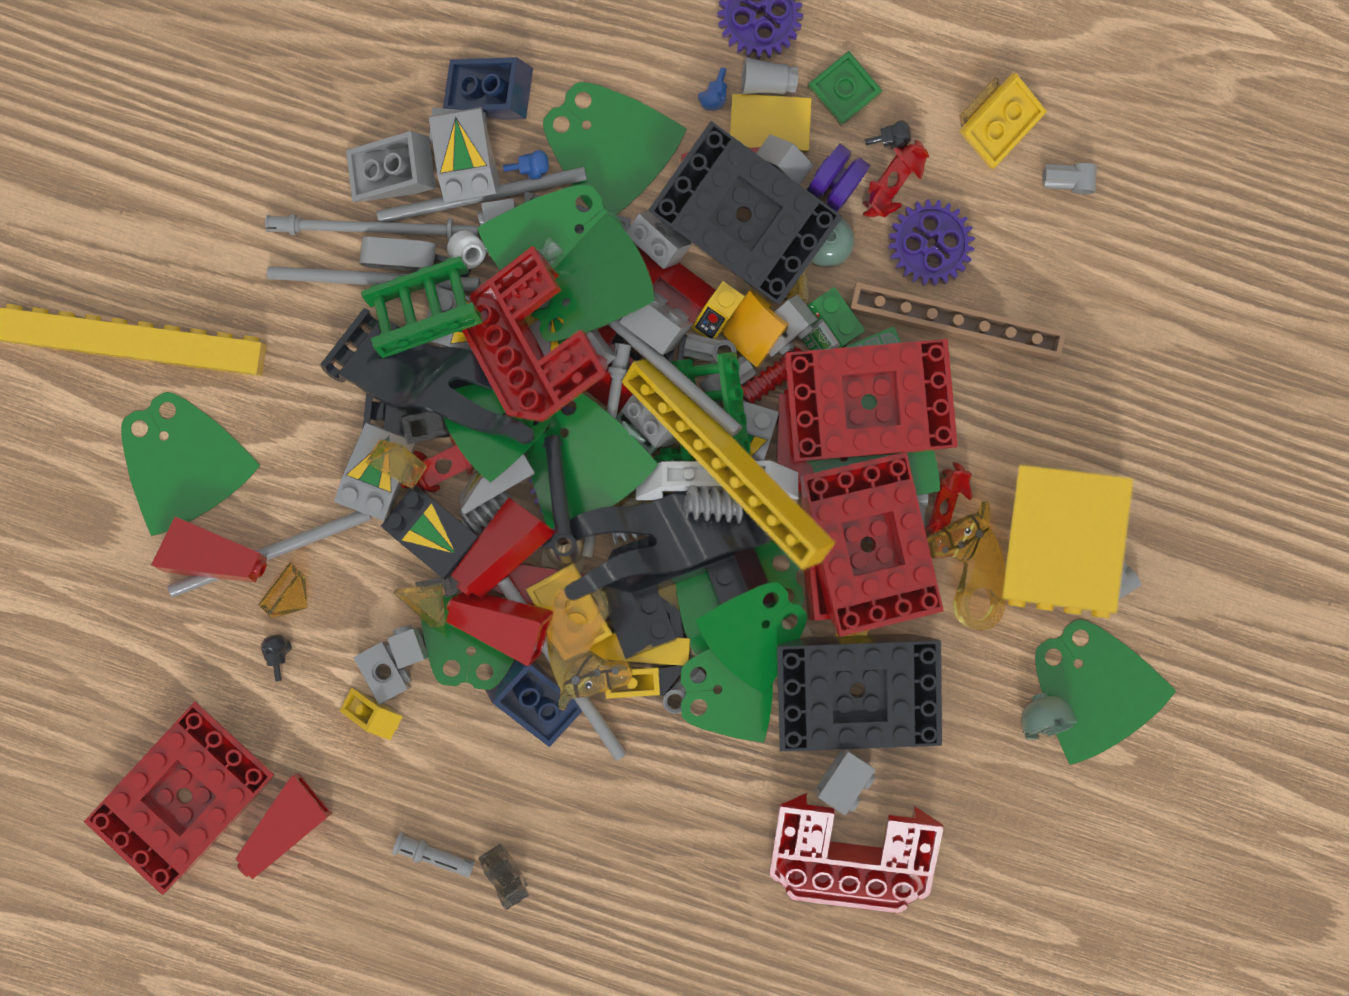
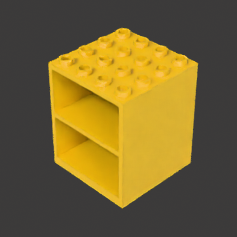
[1003,465,1133,618]

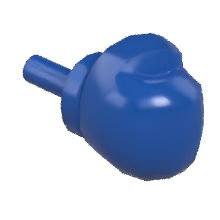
[698,67,727,111]
[503,150,549,179]

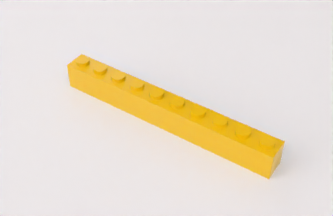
[0,304,267,377]
[622,359,835,570]

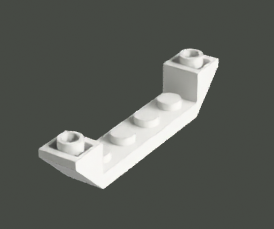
[636,461,798,500]

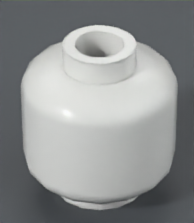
[447,230,486,269]

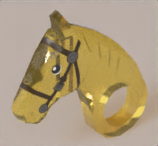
[927,501,1006,631]
[547,587,633,711]

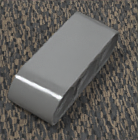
[359,237,436,271]

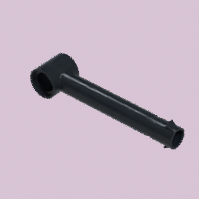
[542,435,579,563]

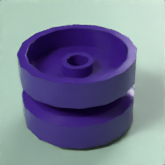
[807,143,871,213]

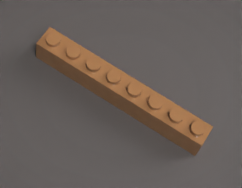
[849,282,1067,361]

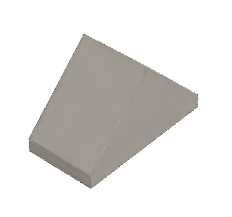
[756,134,813,185]

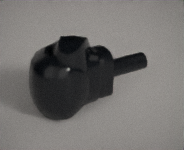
[865,120,911,149]
[261,634,292,681]

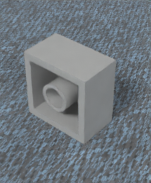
[619,292,693,355]
[814,749,876,815]

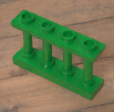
[361,257,483,358]
[670,352,751,462]

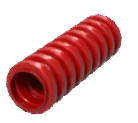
[741,346,802,404]

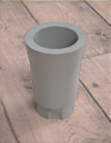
[741,57,798,94]

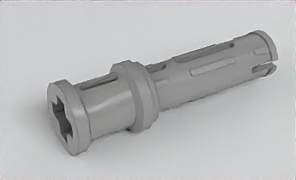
[392,831,475,878]

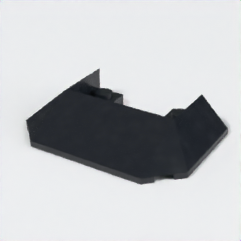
[599,535,776,659]

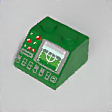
[801,287,865,351]

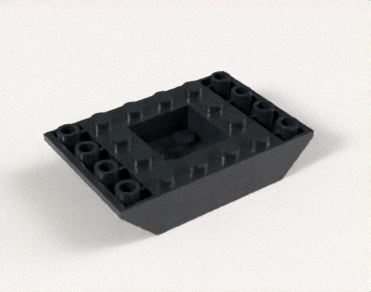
[648,121,843,305]
[777,633,942,752]

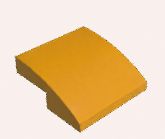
[722,289,789,367]

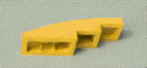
[583,632,690,665]

